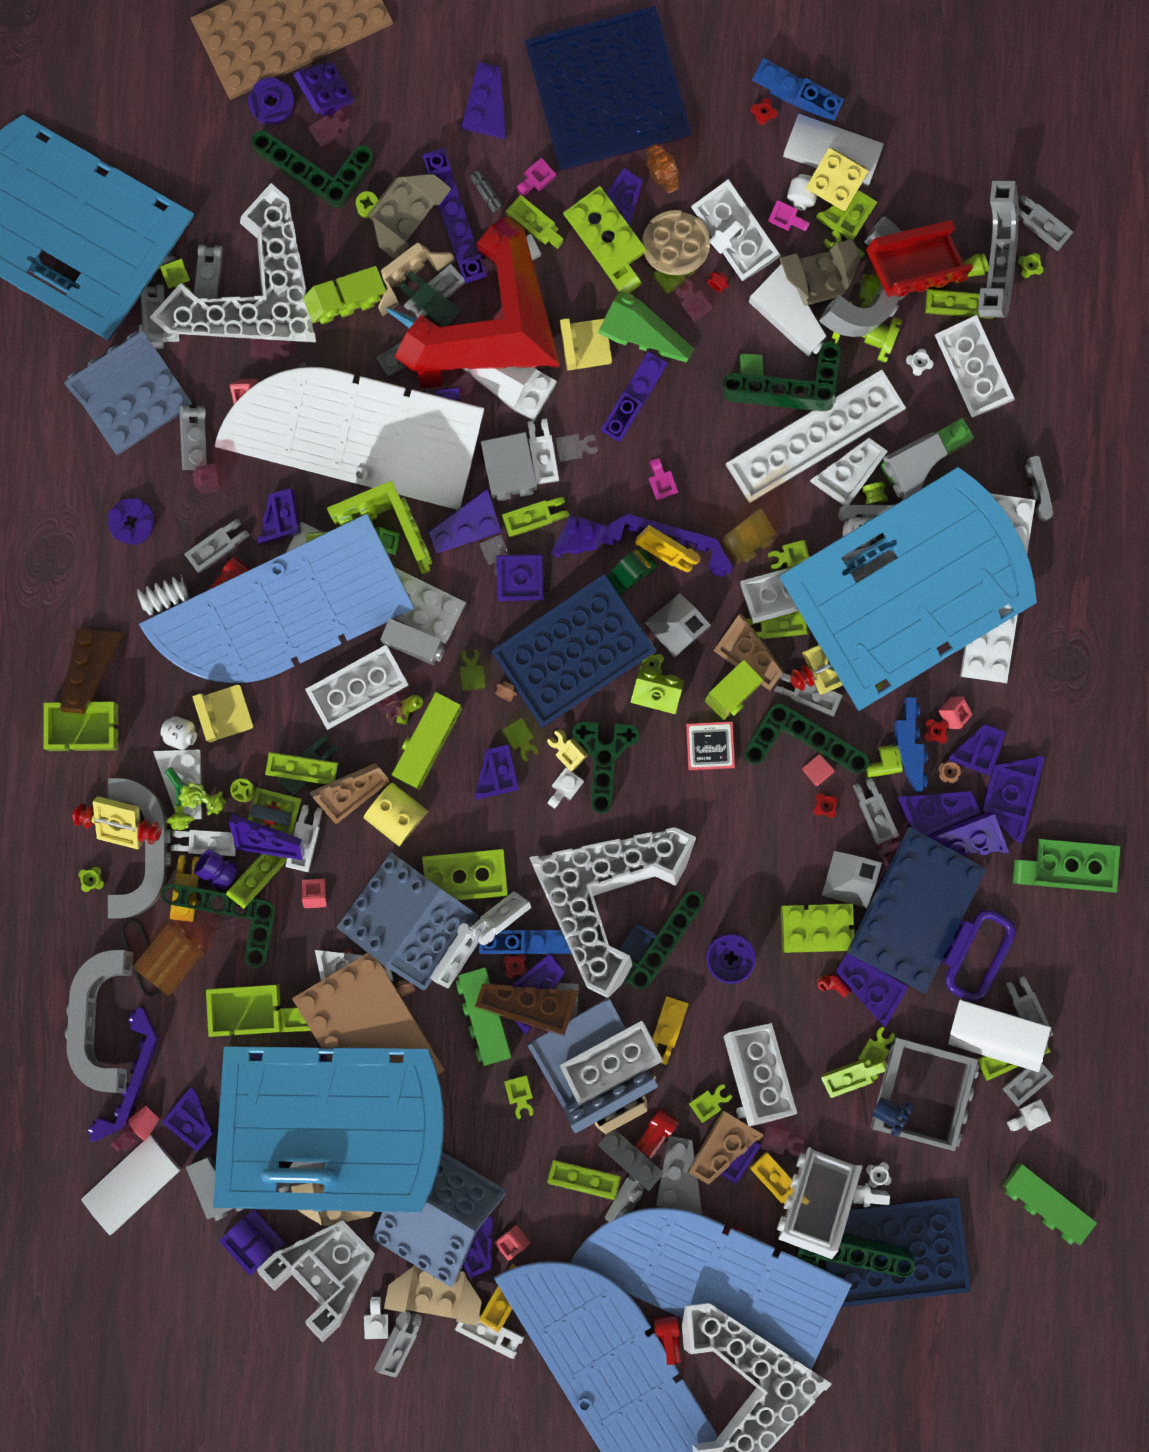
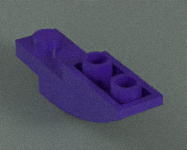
[600,351,668,442]

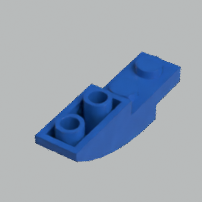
[752,58,844,120]
[894,697,928,792]
[479,930,572,954]

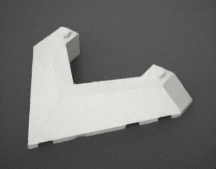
[150,183,316,342]
[529,827,696,998]
[682,1303,832,1452]

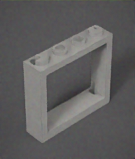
[870,1038,979,1151]

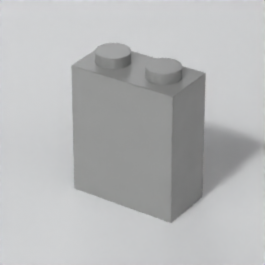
[481,432,537,501]
[380,618,445,666]

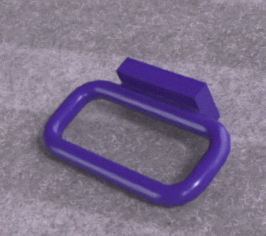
[941,910,1016,1002]

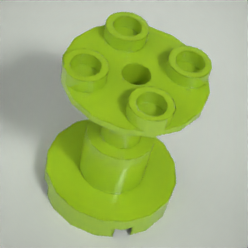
[831,301,902,363]

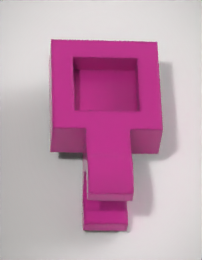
[517,158,556,197]
[768,200,811,231]
[649,458,678,501]

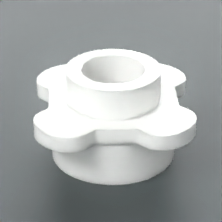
[906,349,933,376]
[866,1162,891,1188]

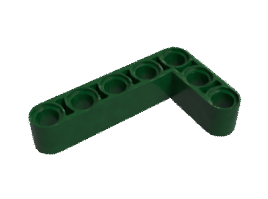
[252,131,374,208]
[723,342,840,411]
[743,704,869,774]
[161,884,275,968]
[609,891,703,989]
[796,1228,915,1277]

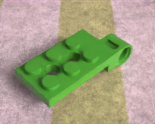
[1013,839,1120,893]

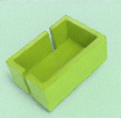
[303,266,386,324]
[44,702,118,751]
[781,904,854,953]
[206,984,281,1037]

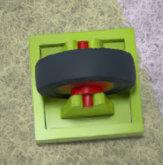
[248,788,302,836]

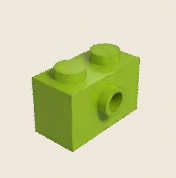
[631,669,684,714]

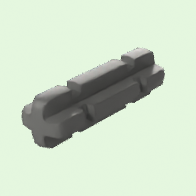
[470,170,502,212]

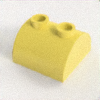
[363,782,428,847]

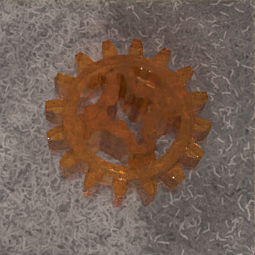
[646,144,680,193]

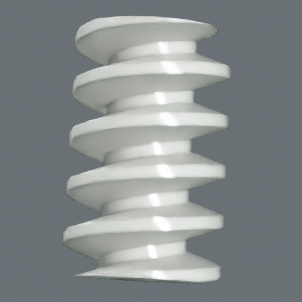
[137,575,189,615]

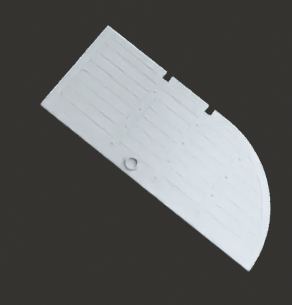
[214,367,484,510]

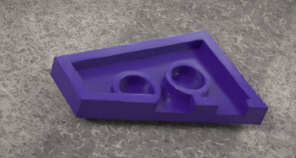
[462,62,506,140]
[428,488,501,554]
[897,791,981,836]
[928,811,1009,856]
[229,814,305,860]
[835,953,908,1027]

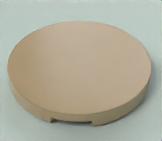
[642,210,710,275]

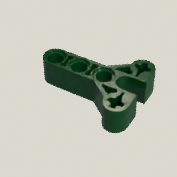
[607,548,659,596]
[572,722,640,815]

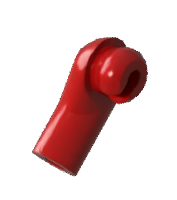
[817,975,852,998]

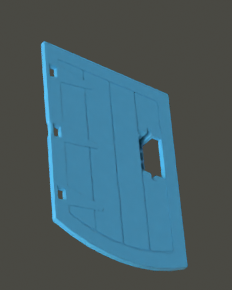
[0,115,194,341]
[779,467,1037,711]
[213,1047,444,1213]

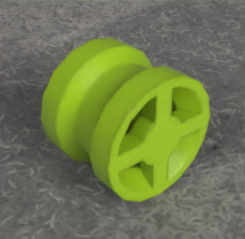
[356,191,378,219]
[862,482,888,505]
[230,778,256,802]

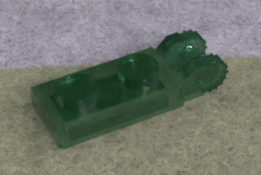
[398,271,460,327]
[277,735,338,796]

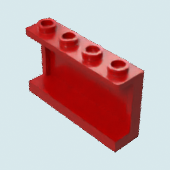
[866,220,973,297]

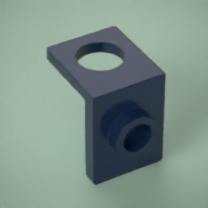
[620,923,656,962]

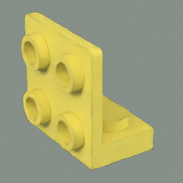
[806,147,871,211]
[560,319,612,371]
[192,685,254,742]

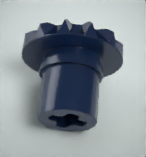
[872,1097,913,1137]

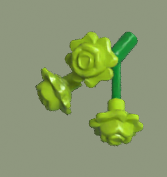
[165,767,226,830]

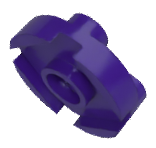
[248,77,294,125]
[108,499,155,545]

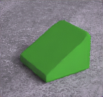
[739,354,764,376]
[375,527,400,555]

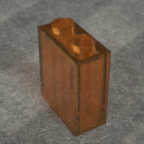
[132,923,206,997]

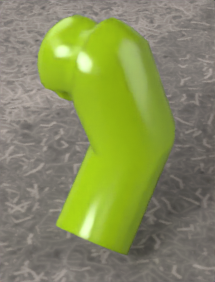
[396,695,423,725]

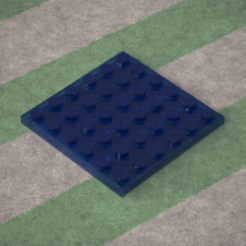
[525,6,692,171]

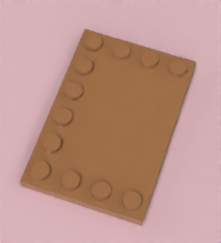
[292,953,445,1074]

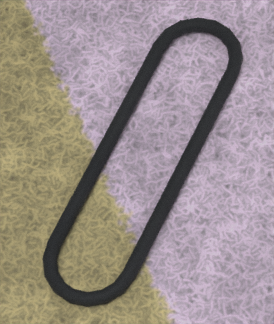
[121,919,163,997]

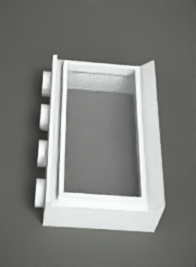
[777,1147,862,1259]

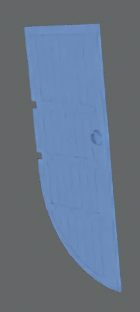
[139,514,415,683]
[570,1207,852,1370]
[494,1261,718,1452]

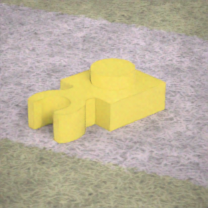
[547,729,589,771]

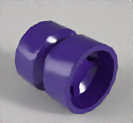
[193,848,238,891]

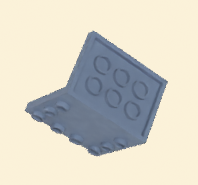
[64,331,193,456]
[336,852,479,991]
[527,998,658,1134]
[372,1152,507,1288]

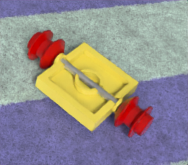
[790,645,843,695]
[72,796,161,849]

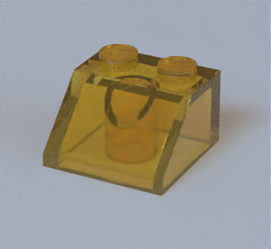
[722,508,776,565]

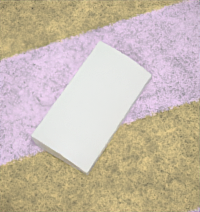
[783,114,884,186]
[691,180,781,281]
[935,315,1015,418]
[305,645,409,730]
[948,1000,1052,1072]
[560,1021,663,1106]
[723,1023,797,1127]
[81,1135,182,1235]

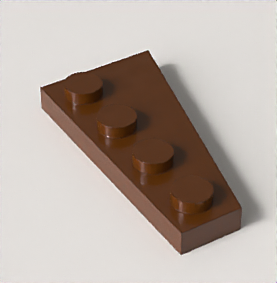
[60,628,123,714]
[475,984,579,1036]

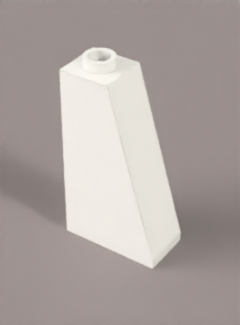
[749,264,826,357]

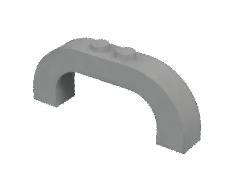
[978,181,1019,318]
[819,216,904,337]
[108,778,171,919]
[65,950,133,1093]

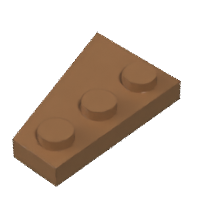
[714,613,784,690]
[309,763,390,824]
[687,1111,764,1185]

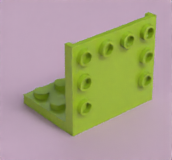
[327,480,432,574]

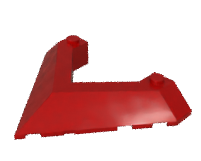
[395,216,560,371]

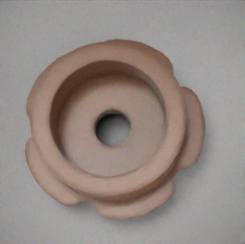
[495,682,517,701]
[938,761,961,783]
[396,979,416,997]

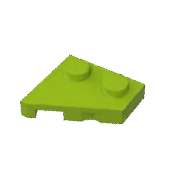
[816,190,877,240]

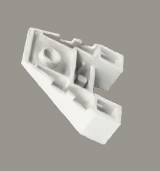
[257,1220,375,1342]

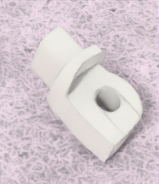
[709,220,742,254]
[853,1183,890,1208]

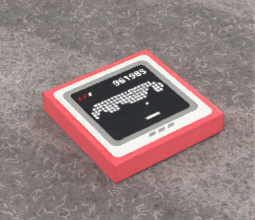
[686,722,735,770]

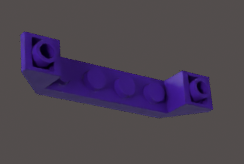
[423,148,487,284]
[601,514,732,577]
[88,1006,160,1142]

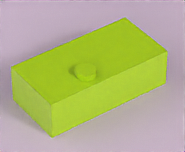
[705,660,763,721]
[392,692,462,790]

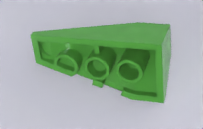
[598,292,694,363]

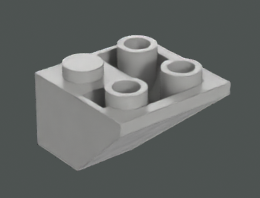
[645,593,711,658]
[822,851,882,908]

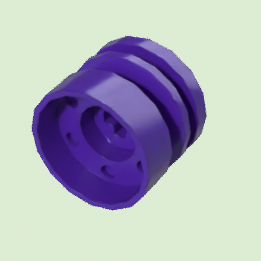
[707,932,756,984]

